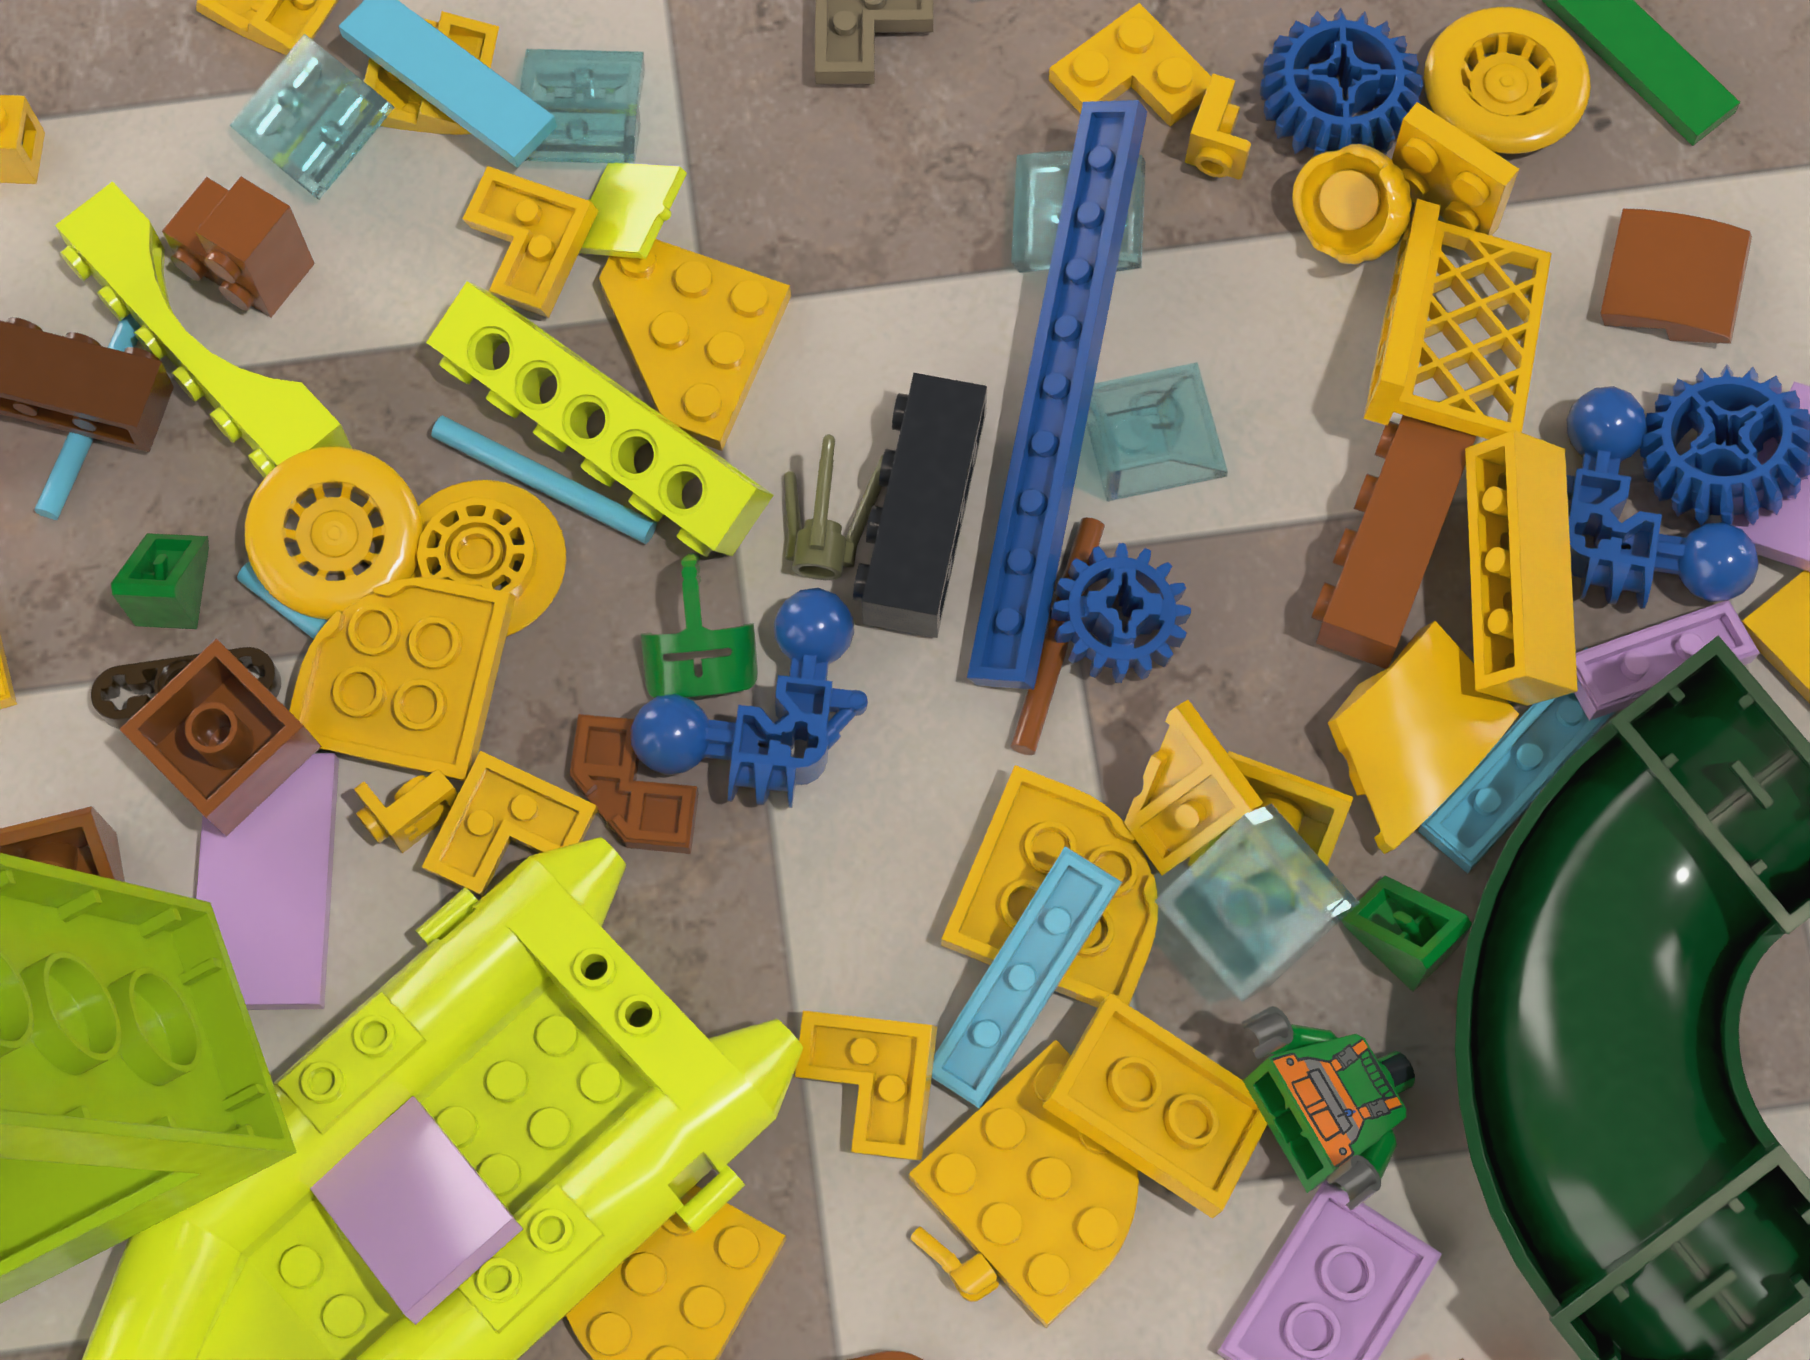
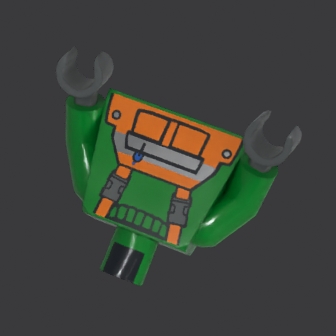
[1242,1006,1415,1210]

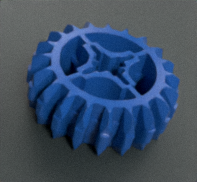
[1260,8,1423,157]
[1640,364,1810,526]

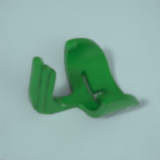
[641,553,758,698]

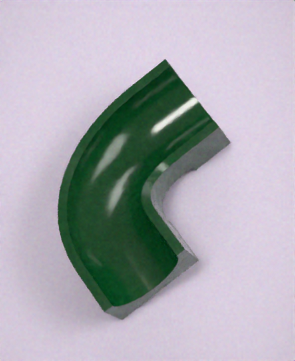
[1455,635,1810,1360]

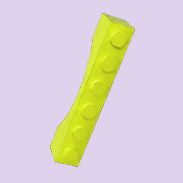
[55,181,352,478]

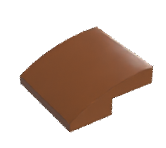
[1600,208,1752,344]

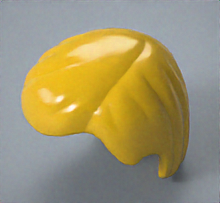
[1292,144,1412,264]

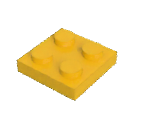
[1392,102,1519,236]

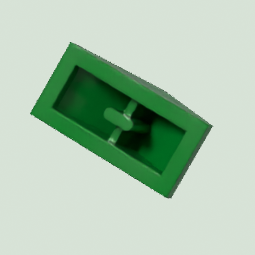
[111,533,209,629]
[1340,875,1472,992]

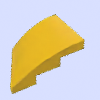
[1328,621,1519,854]

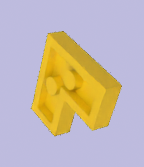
[1049,3,1211,127]
[462,166,598,318]
[422,751,598,897]
[795,1010,938,1160]

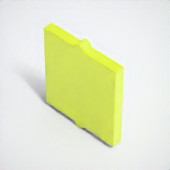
[579,162,687,259]

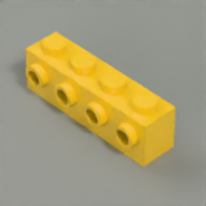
[1465,430,1578,706]

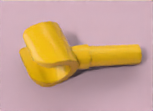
[910,1226,999,1302]

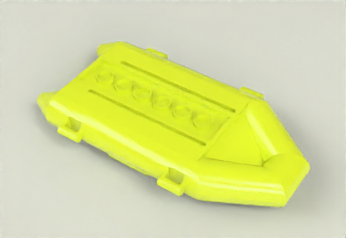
[82,837,803,1360]

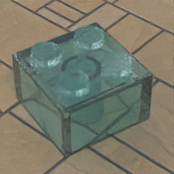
[1155,804,1359,1002]

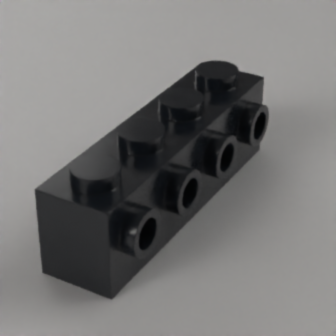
[853,373,987,638]

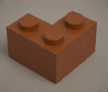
[162,176,315,318]

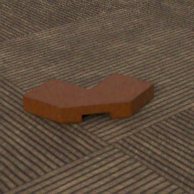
[570,714,699,854]

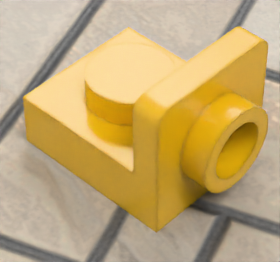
[1185,73,1251,180]
[354,768,458,854]

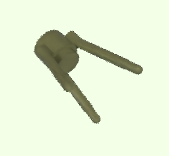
[784,434,884,580]

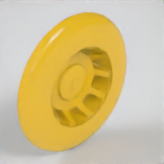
[1424,7,1591,154]
[244,446,423,620]
[411,480,566,637]

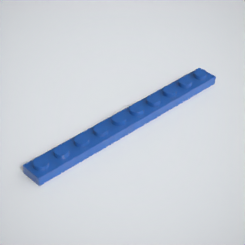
[967,100,1148,690]

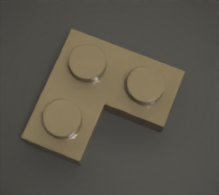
[815,0,934,84]

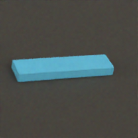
[338,0,557,168]
[1418,647,1617,874]
[932,847,1123,1108]

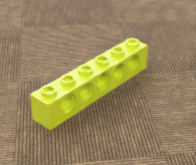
[426,281,774,557]

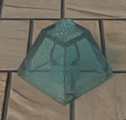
[1086,362,1228,502]

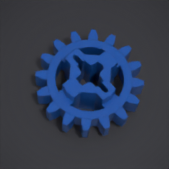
[1050,543,1191,683]

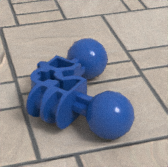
[1566,386,1758,610]
[630,588,868,808]

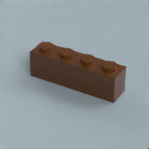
[0,317,174,452]

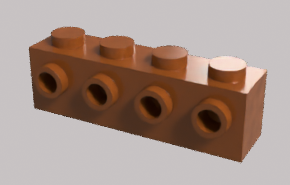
[1311,415,1476,669]

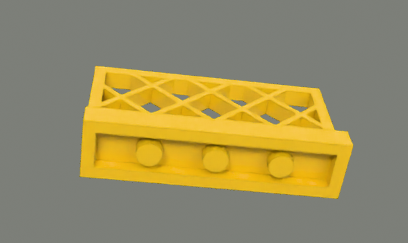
[1363,199,1552,439]

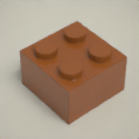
[119,638,322,837]

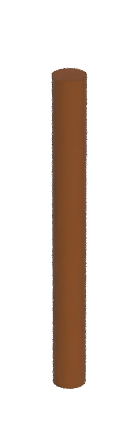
[1011,517,1105,755]

